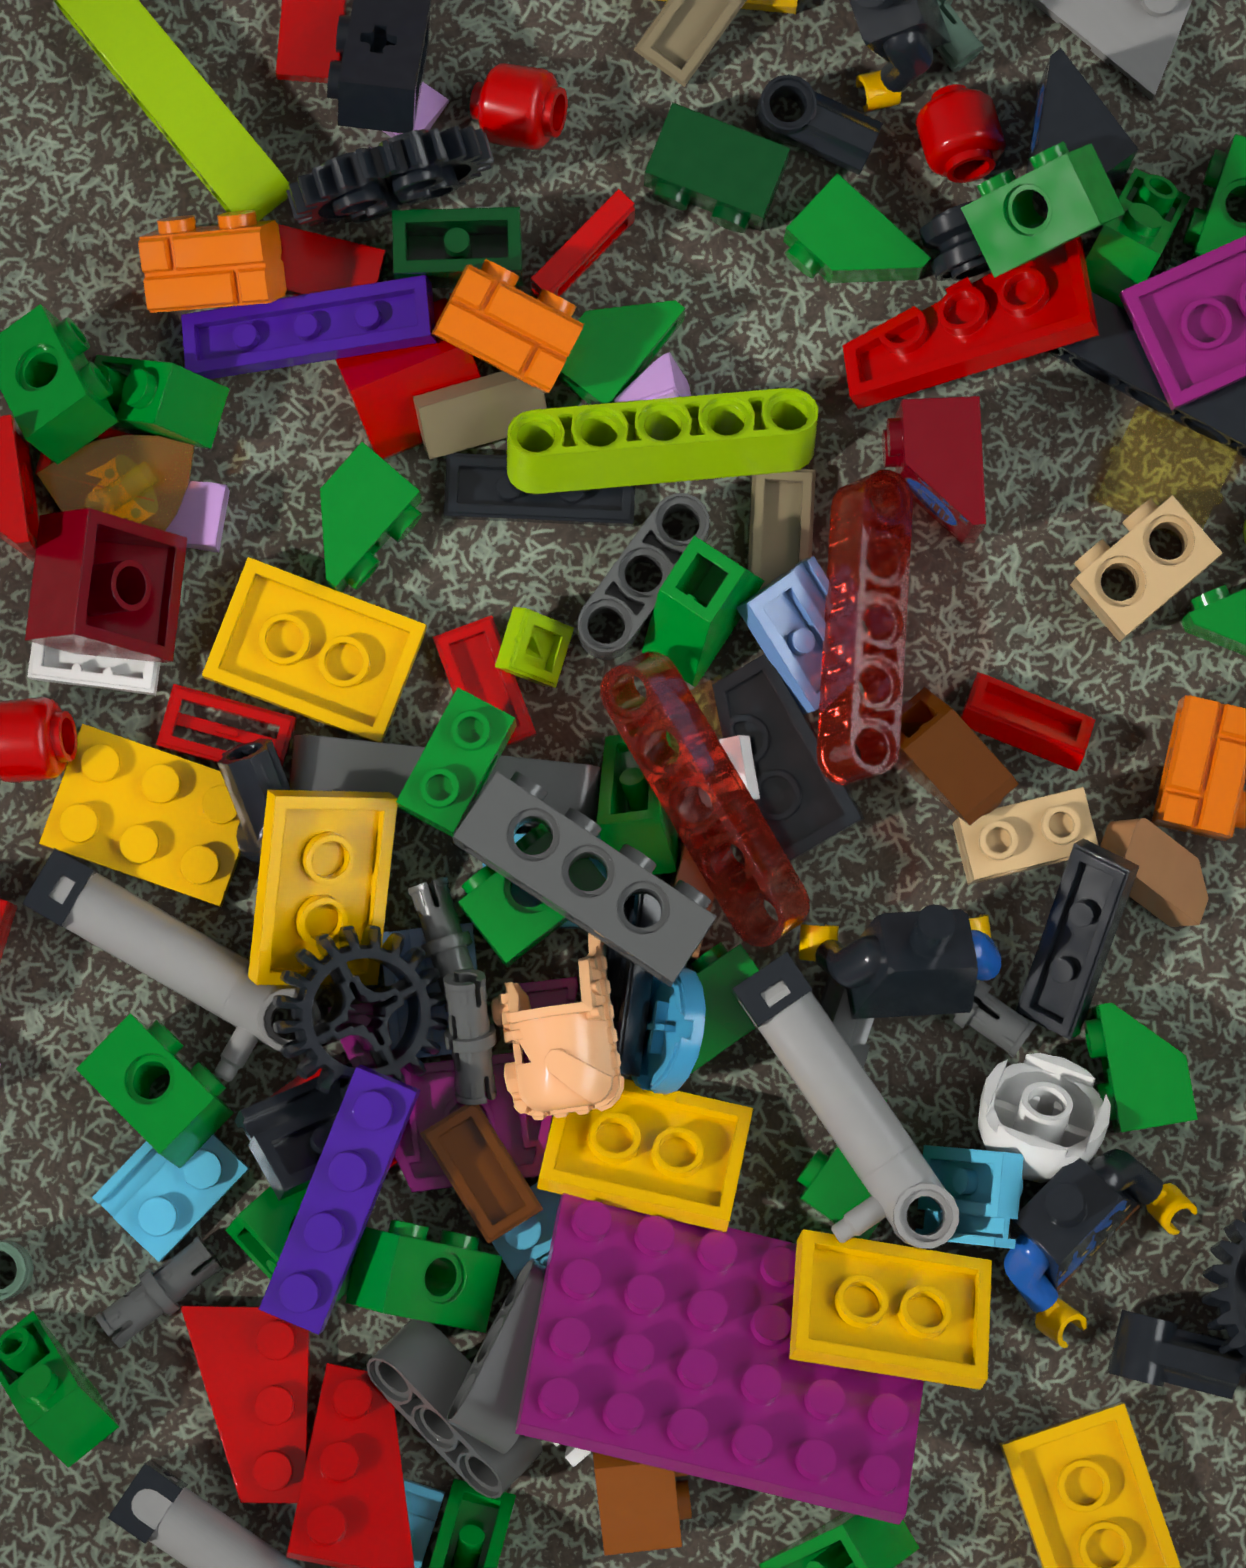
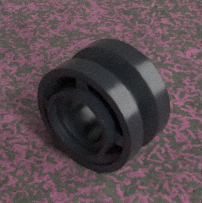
[919,200,990,281]

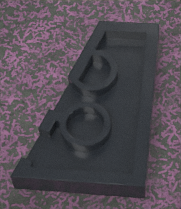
[712,654,865,882]

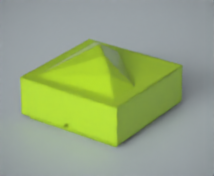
[495,607,574,688]

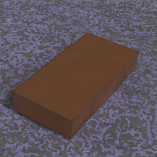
[420,1105,544,1244]

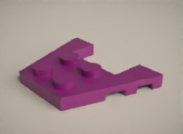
[328,977,578,1193]

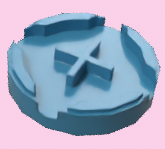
[631,967,706,1095]

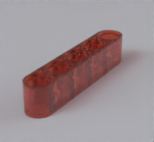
[817,470,913,785]
[600,651,810,947]

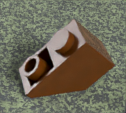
[877,687,1019,826]

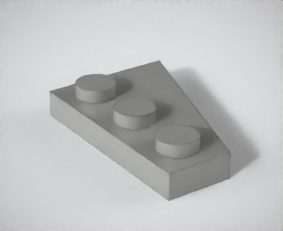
[1029,0,1192,101]

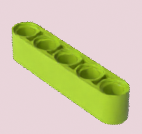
[54,0,289,221]
[507,388,818,494]

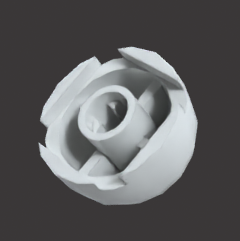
[978,1053,1111,1183]

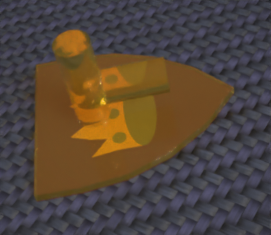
[37,435,195,531]

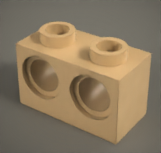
[1070,495,1222,642]
[953,787,1099,885]

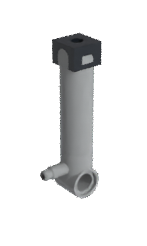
[22,848,325,1082]
[731,952,959,1248]
[108,1459,303,1568]

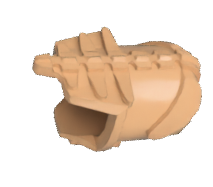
[491,933,624,1120]

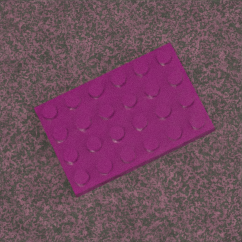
[515,1193,924,1525]

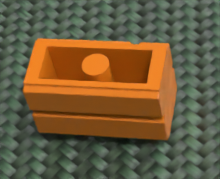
[138,210,287,313]
[432,259,584,393]
[1151,695,1246,841]

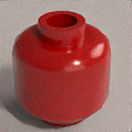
[470,63,568,150]
[916,84,1006,183]
[0,697,78,783]

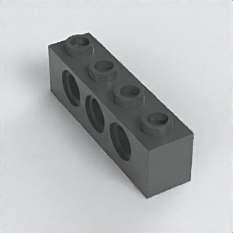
[453,771,717,987]

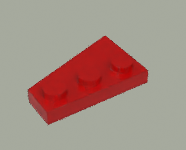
[180,1305,310,1503]
[287,1363,415,1568]

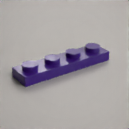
[181,275,437,379]
[259,1065,421,1335]

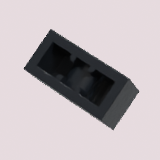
[327,0,431,133]

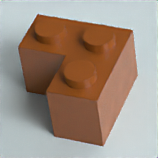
[593,1452,692,1556]

